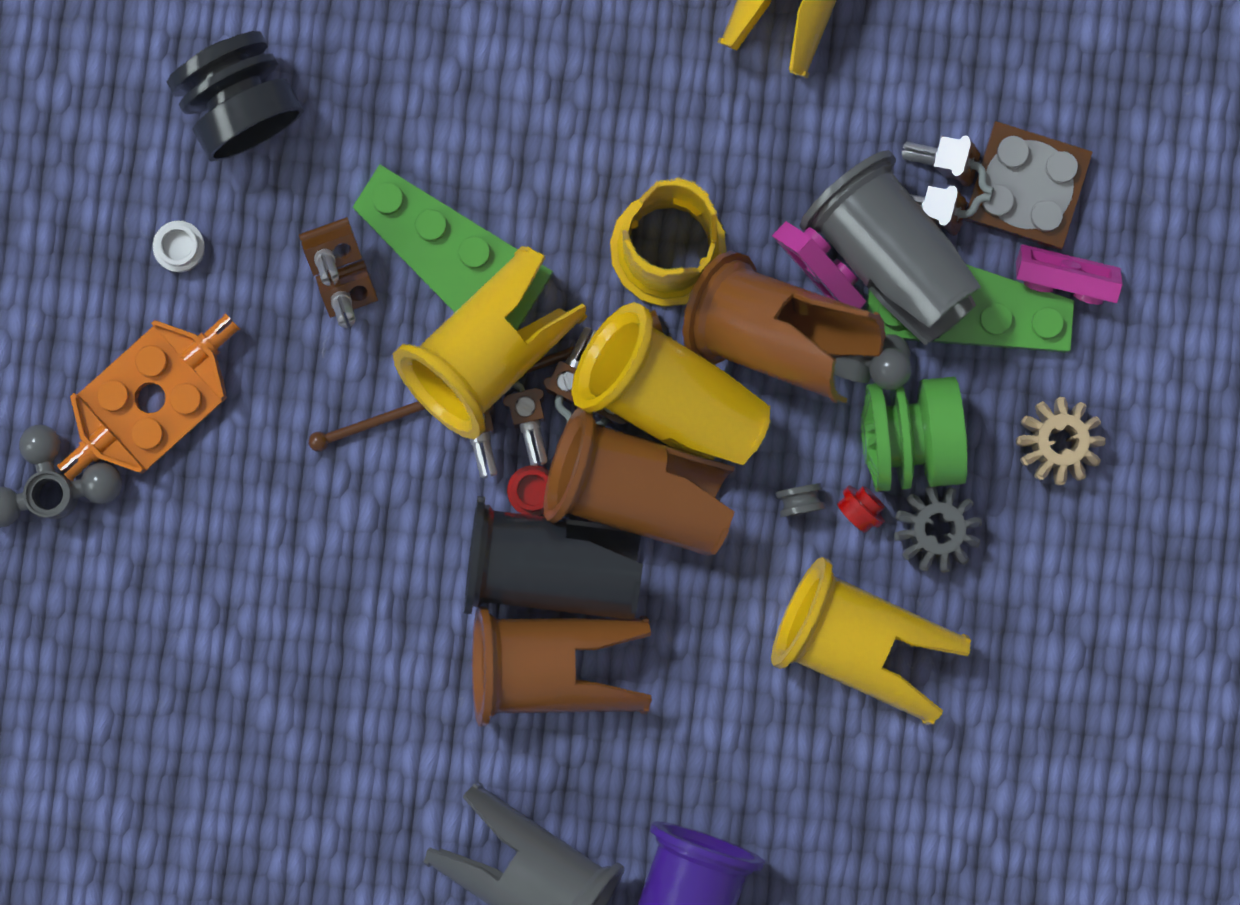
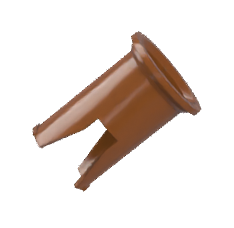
[682,250,886,403]
[543,407,735,556]
[472,606,652,727]

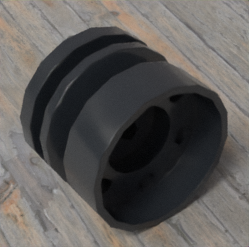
[166,31,304,162]

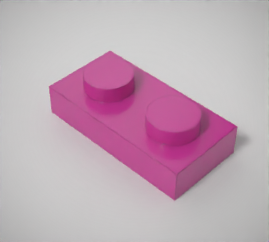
[772,221,867,309]
[1016,244,1123,305]

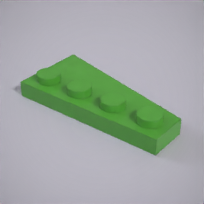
[353,164,554,331]
[866,264,1074,353]

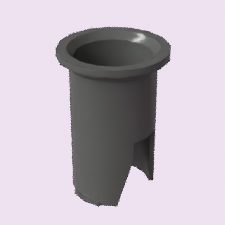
[799,150,981,345]
[423,782,625,905]

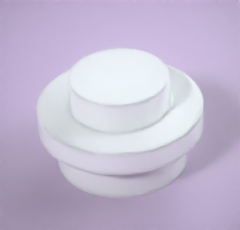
[153,221,205,272]

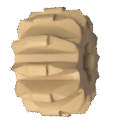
[1016,397,1105,485]

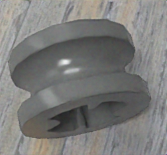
[776,483,826,518]

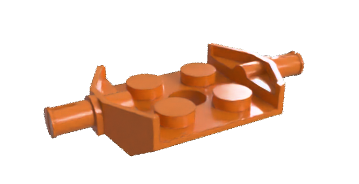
[57,313,240,482]

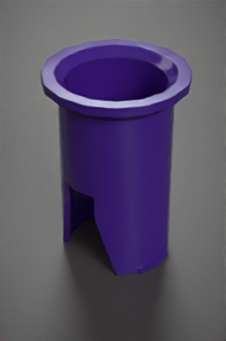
[638,821,765,905]

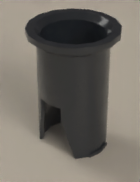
[463,496,643,620]

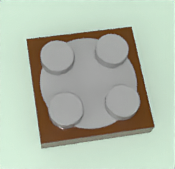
[963,121,1093,250]

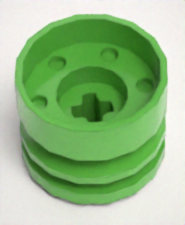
[861,376,967,492]

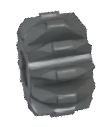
[893,486,982,573]

